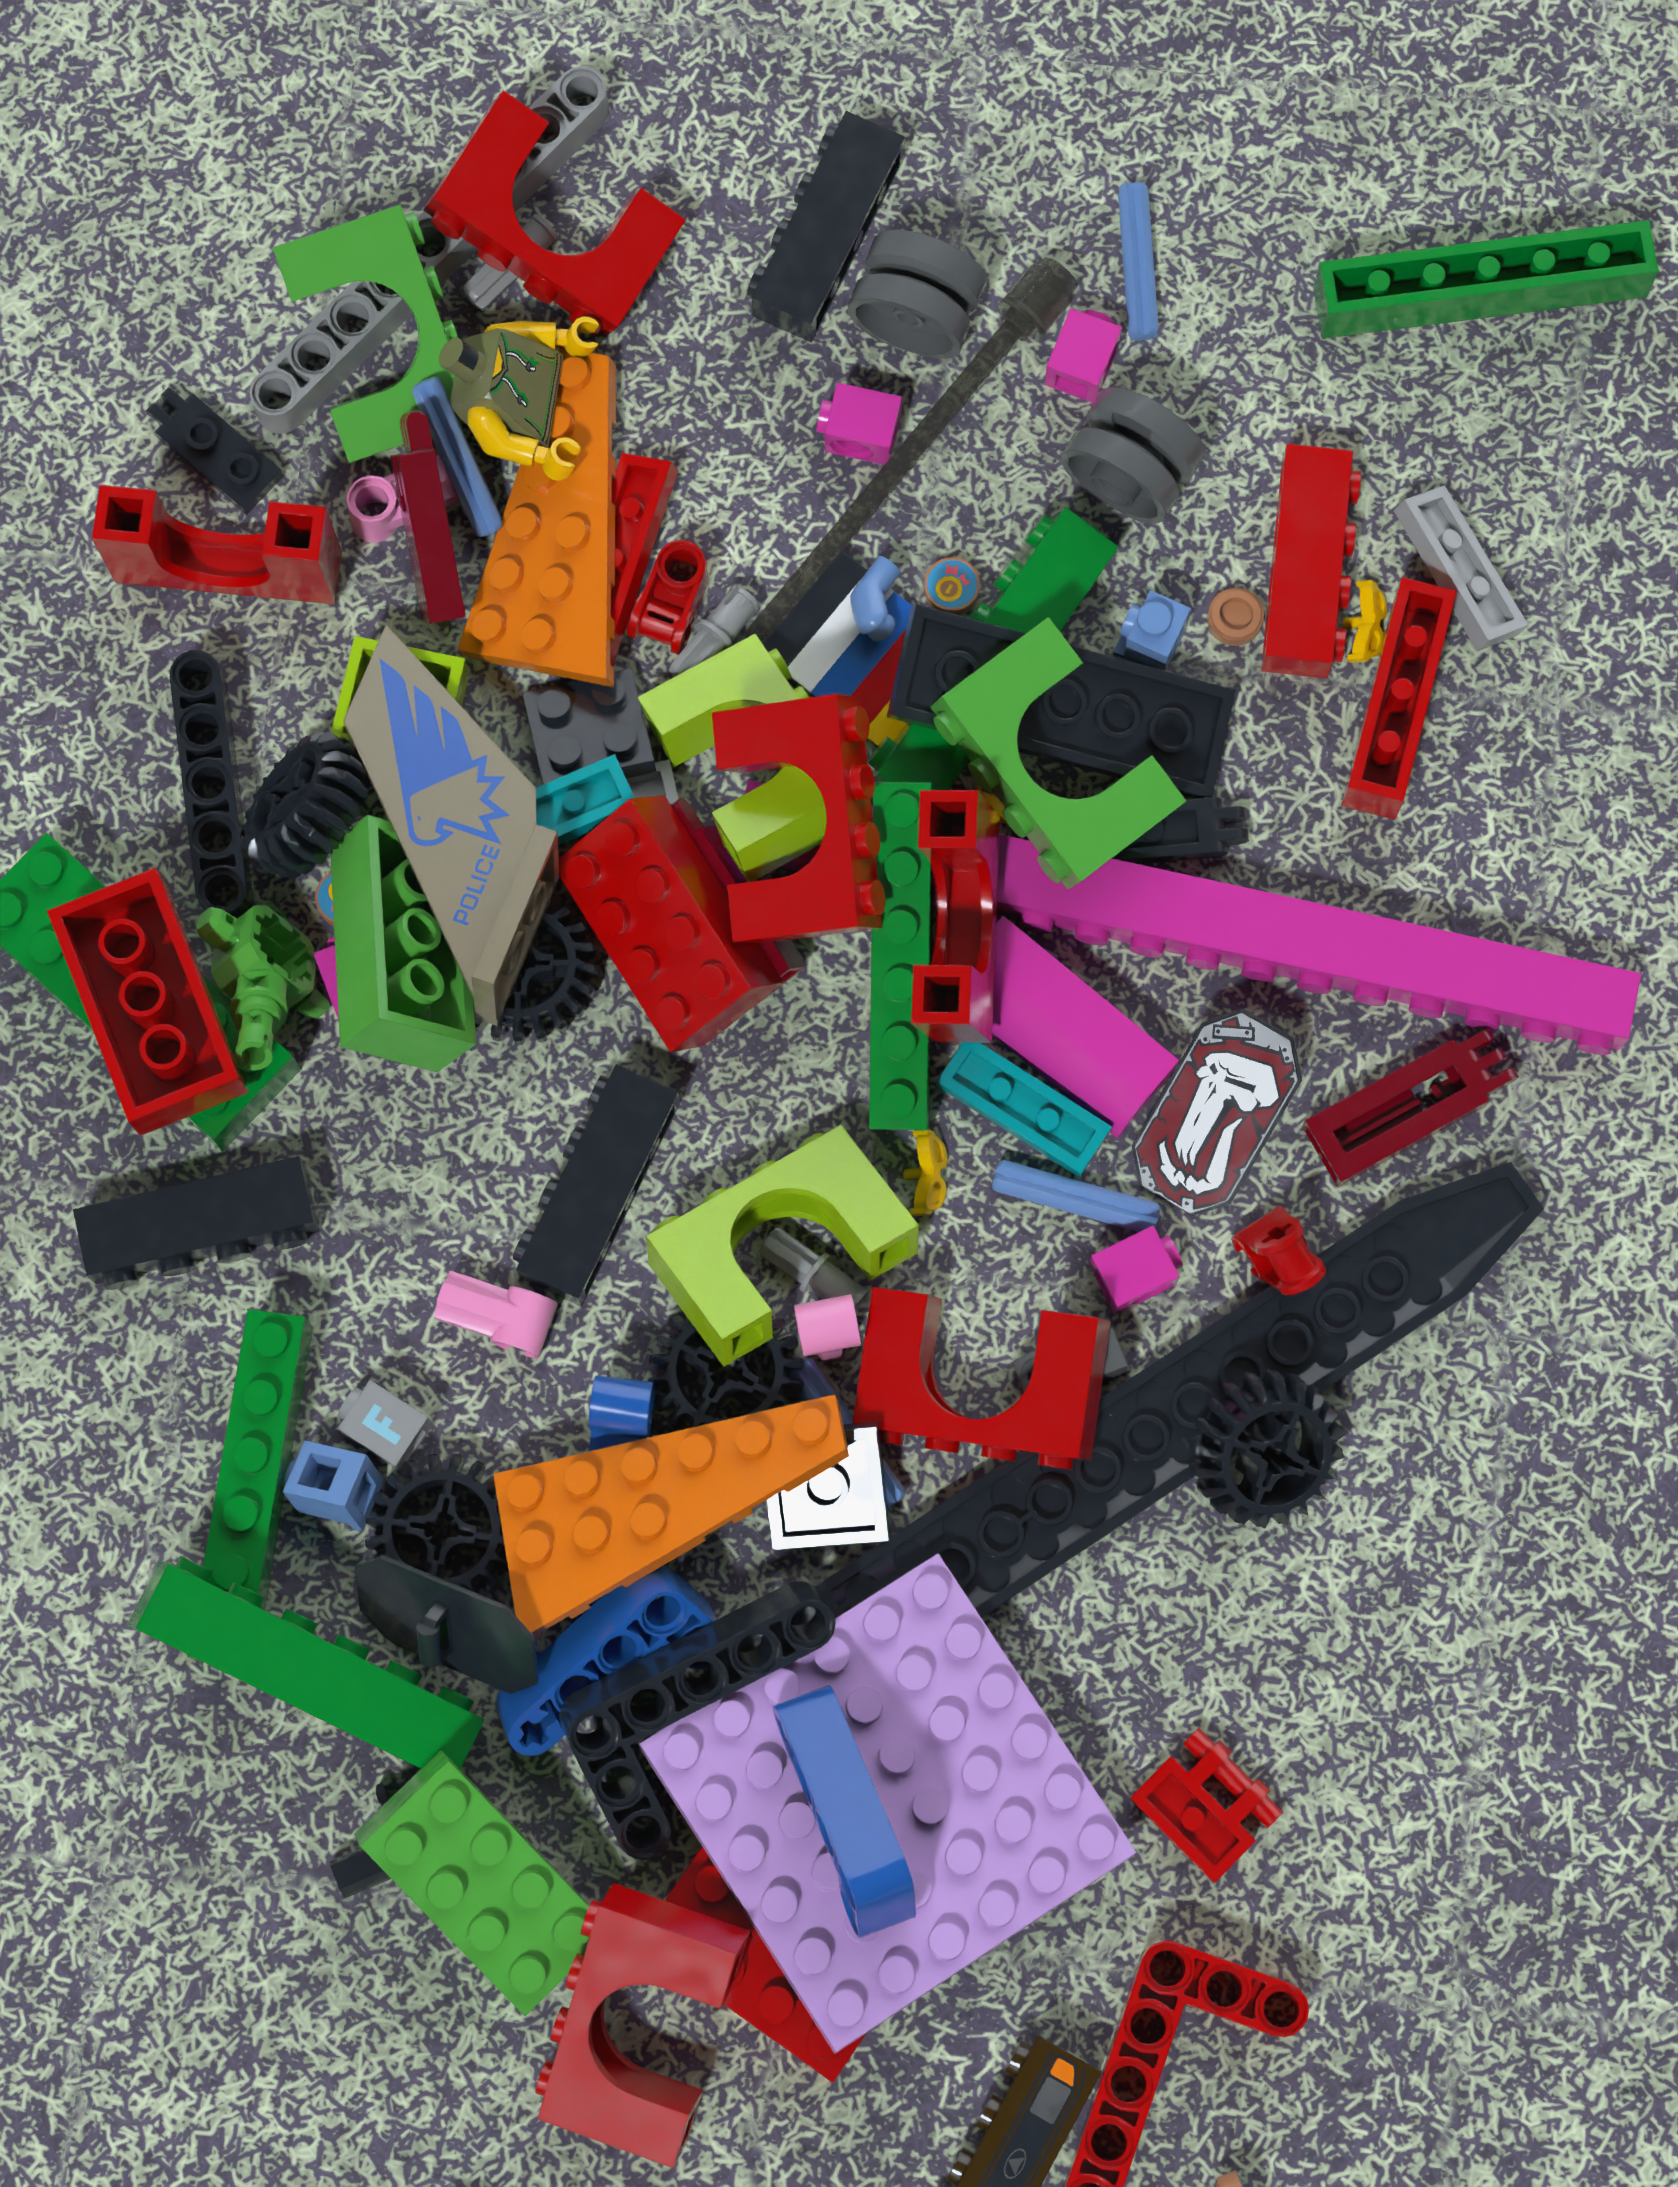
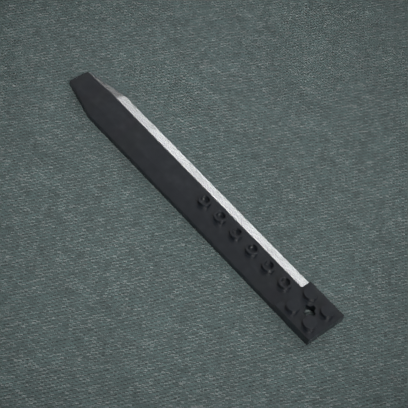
[737,1162,1544,1652]

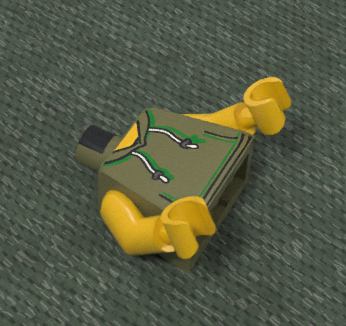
[439,317,599,481]

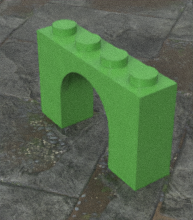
[272,204,464,463]
[930,617,1186,890]

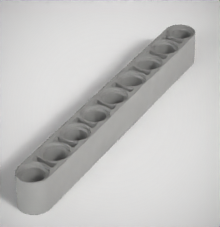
[249,66,609,434]

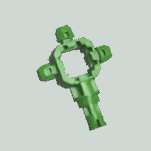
[196,903,331,1070]

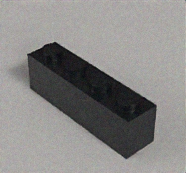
[747,111,905,343]
[513,1064,680,1307]
[73,1156,320,1290]

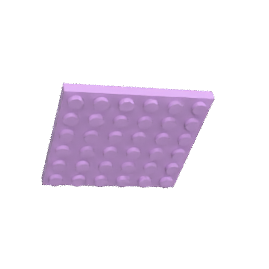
[639,1554,1137,2054]

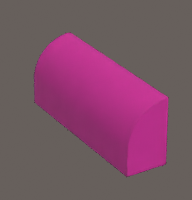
[992,916,1179,1139]

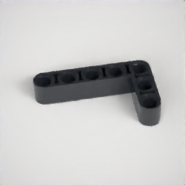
[559,1581,836,1860]

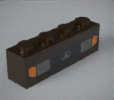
[946,2035,1102,2187]

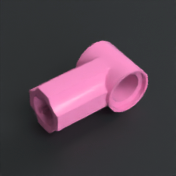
[346,455,460,543]
[433,1271,558,1359]
[794,1294,861,1363]

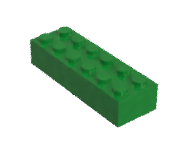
[0,832,301,1152]

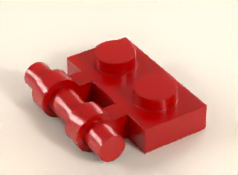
[1129,1727,1283,1884]

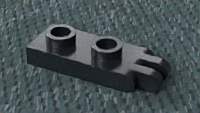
[145,387,284,515]
[1112,797,1249,864]

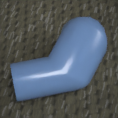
[850,556,901,641]

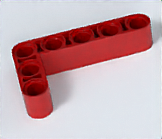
[1063,1941,1309,2187]

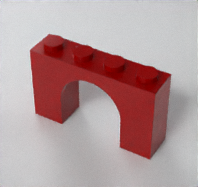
[423,90,686,336]
[92,485,342,605]
[712,694,886,944]
[911,790,1000,1043]
[852,1287,1111,1470]
[535,1883,750,2168]

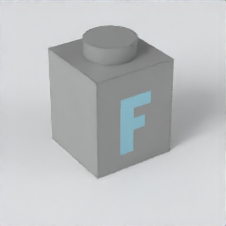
[337,1380,433,1472]

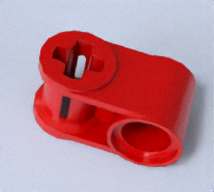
[627,540,709,655]
[1231,1205,1326,1296]

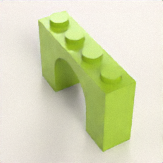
[637,634,826,882]
[646,1125,919,1367]

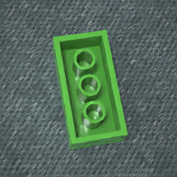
[330,815,476,1072]
[354,1750,590,2016]

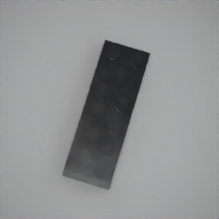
[887,604,1236,799]

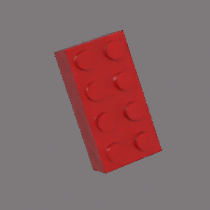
[558,795,784,1053]
[47,867,249,1136]
[665,1847,868,2083]

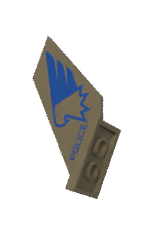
[344,625,559,1026]

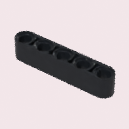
[169,650,254,919]

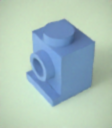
[1113,590,1191,671]
[283,1440,384,1531]

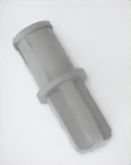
[462,214,559,310]
[669,585,760,677]
[759,1227,869,1311]

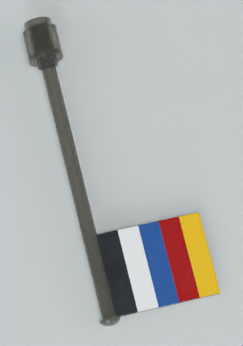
[735,257,1078,747]

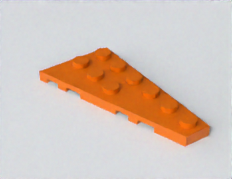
[457,348,616,687]
[493,1394,849,1640]

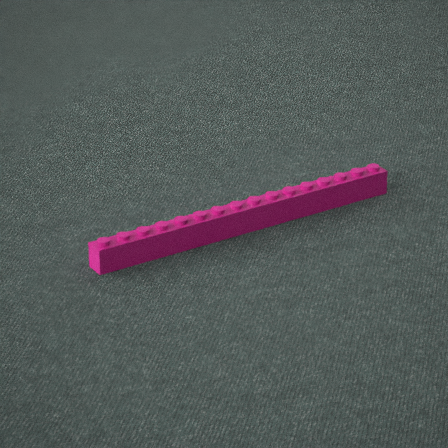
[745,780,1642,1055]

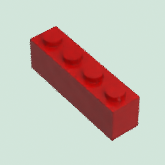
[1261,443,1361,679]
[1341,577,1457,820]

